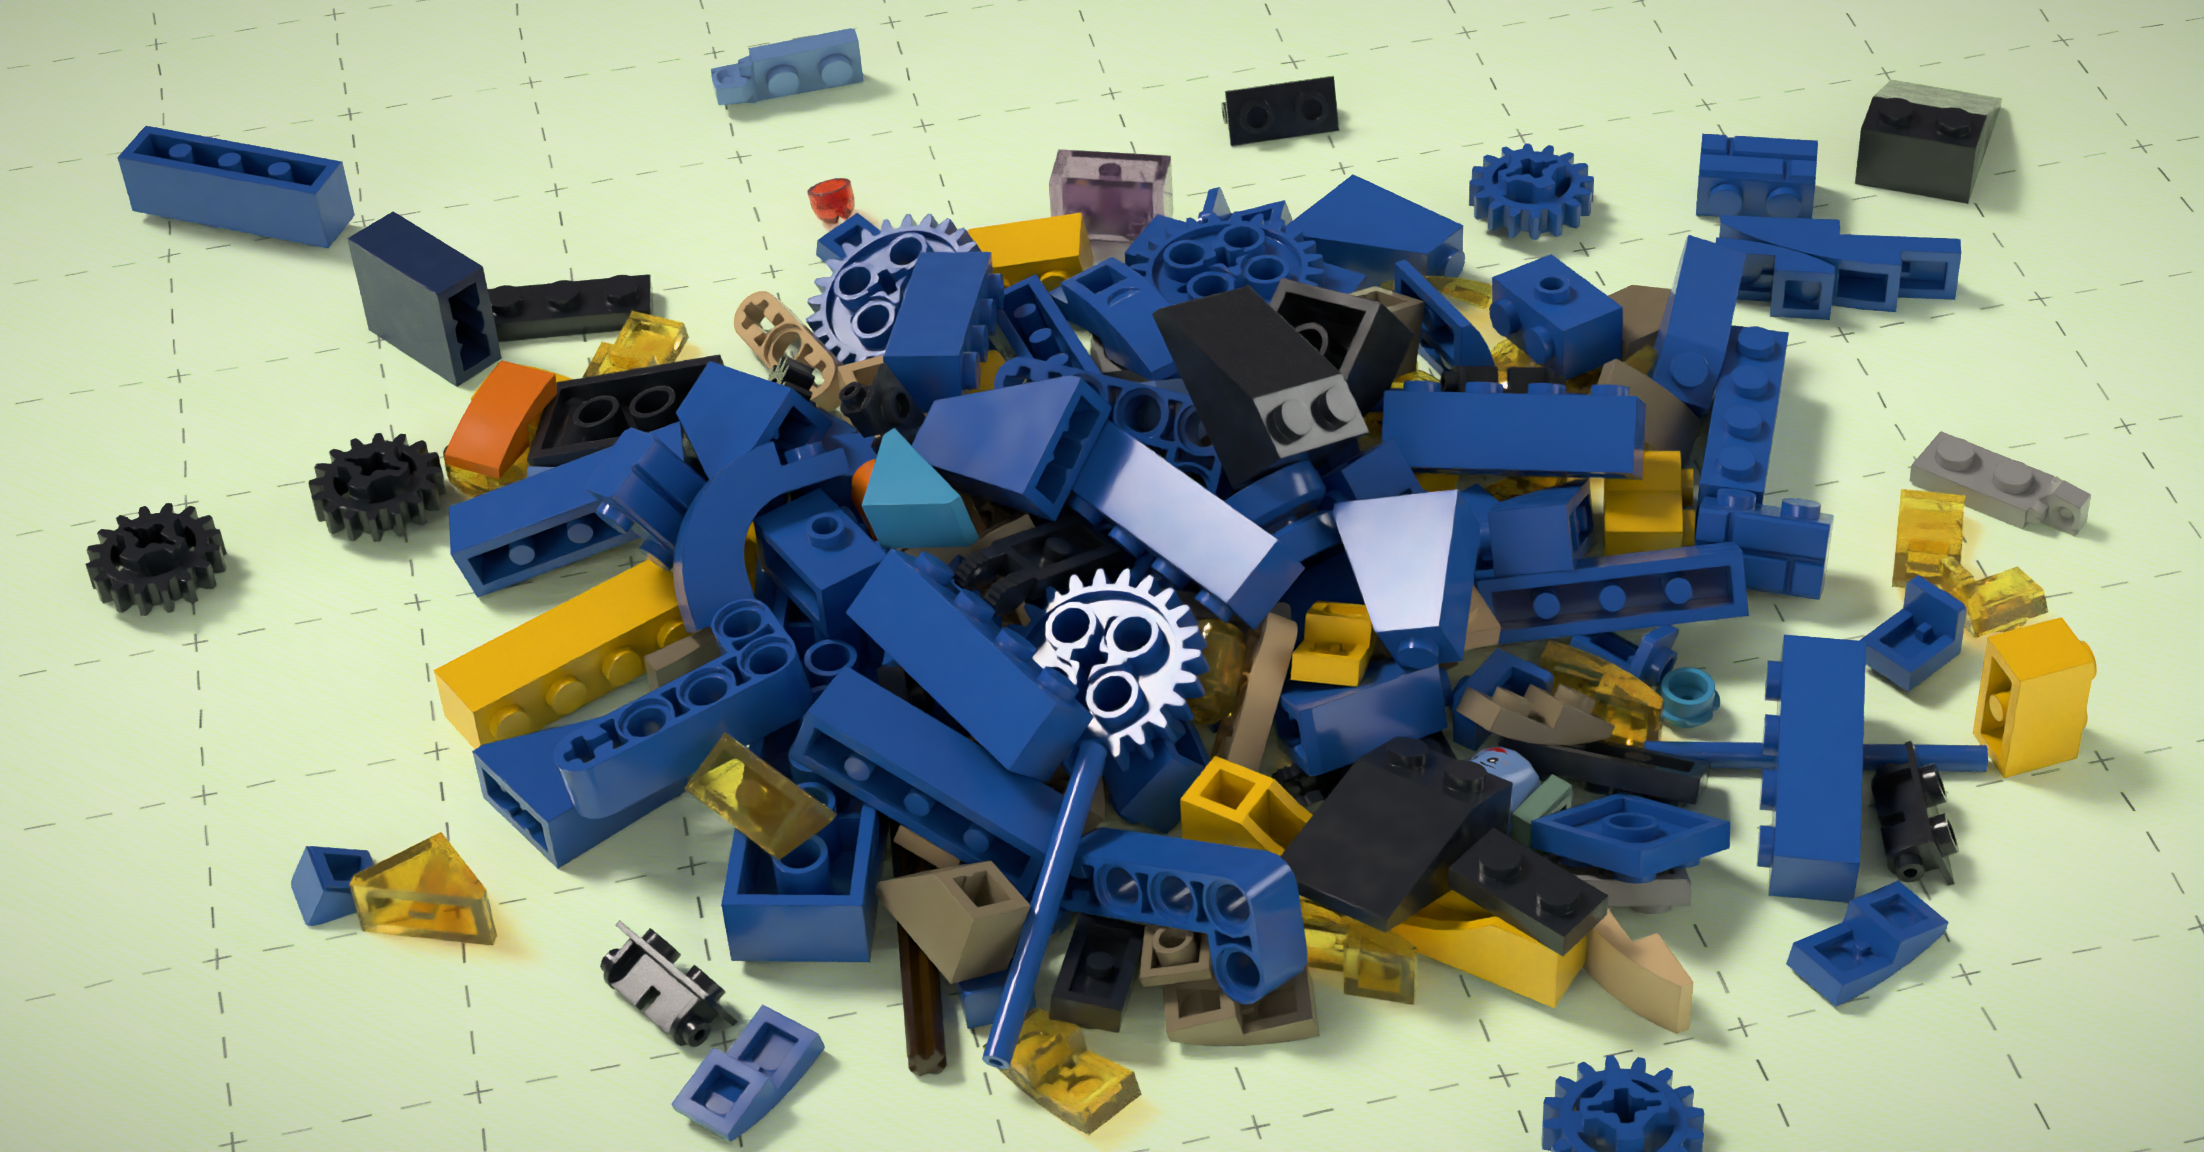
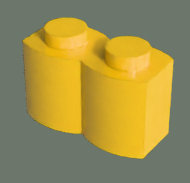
[1603,450,1695,556]

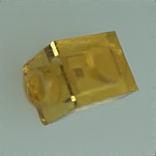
[1936,556,2049,639]

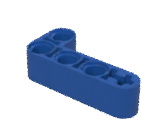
[994,357,1233,501]
[553,598,814,819]
[1059,827,1307,1004]

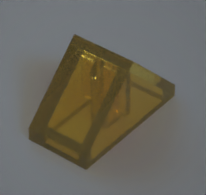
[349,832,497,946]

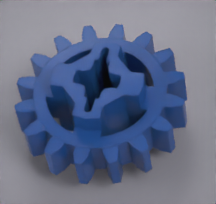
[1469,143,1594,240]
[1541,1055,1705,1152]

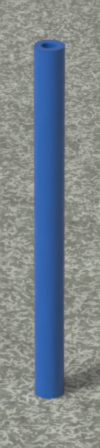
[1644,741,1988,772]
[982,742,1107,1069]

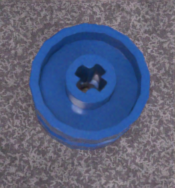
[1224,461,1346,573]

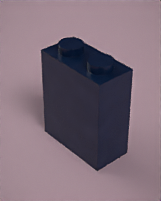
[347,211,502,387]

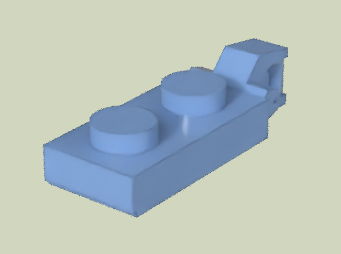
[711,28,864,106]

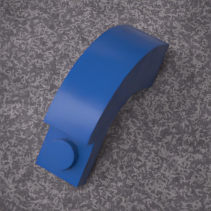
[673,441,851,633]

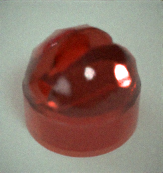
[807,178,855,225]

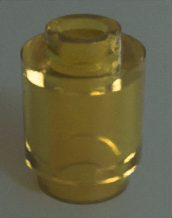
[1185,619,1248,725]

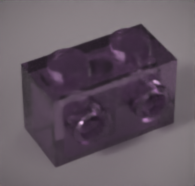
[1048,149,1174,244]

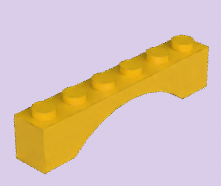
[1180,756,1588,1009]

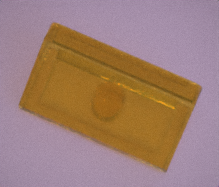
[684,732,837,860]

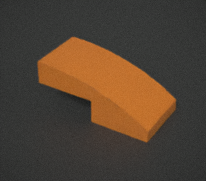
[444,360,557,479]

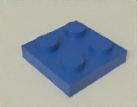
[1531,792,1730,884]

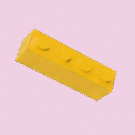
[433,559,693,749]

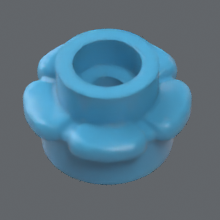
[1654,667,1720,728]

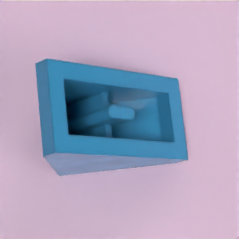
[862,428,979,549]

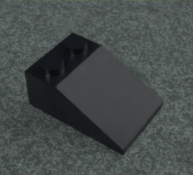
[1855,79,2002,204]
[1269,278,1414,470]
[1152,286,1369,489]
[527,354,725,481]
[1280,736,1513,933]

